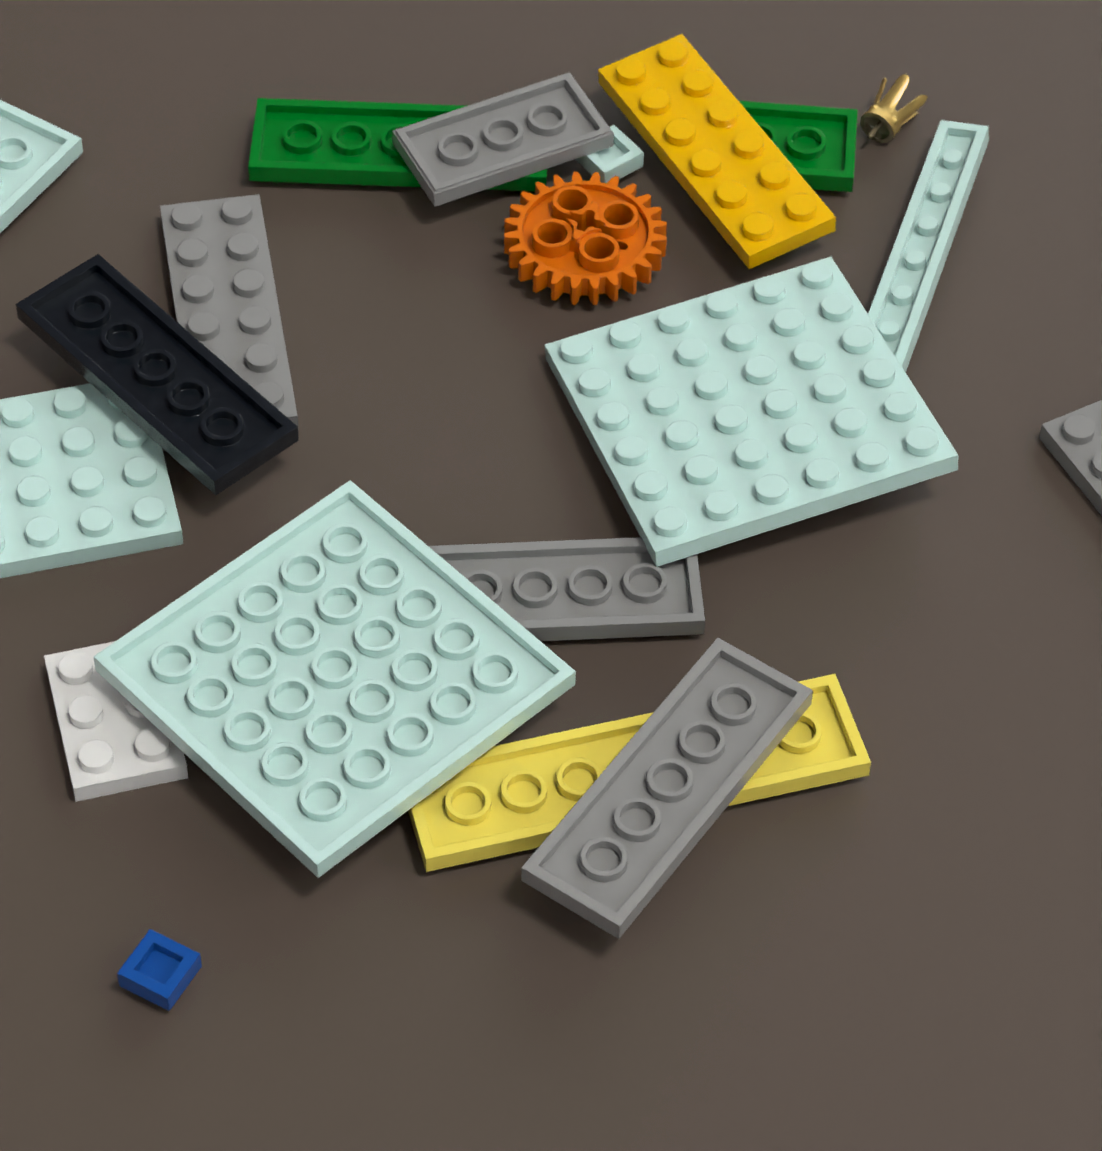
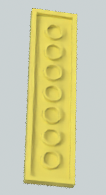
[408,674,871,872]

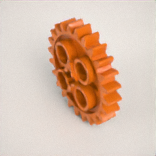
[504,171,667,305]

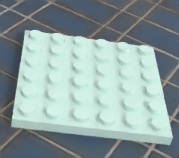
[544,256,958,567]
[93,480,576,878]

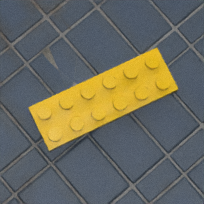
[598,34,836,269]

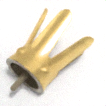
[860,74,927,143]

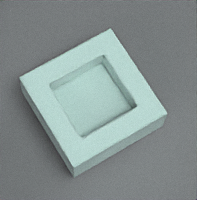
[575,125,644,183]

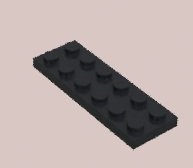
[16,254,299,495]

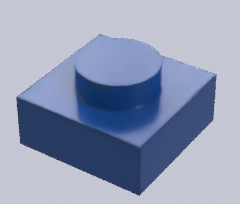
[117,929,202,1011]

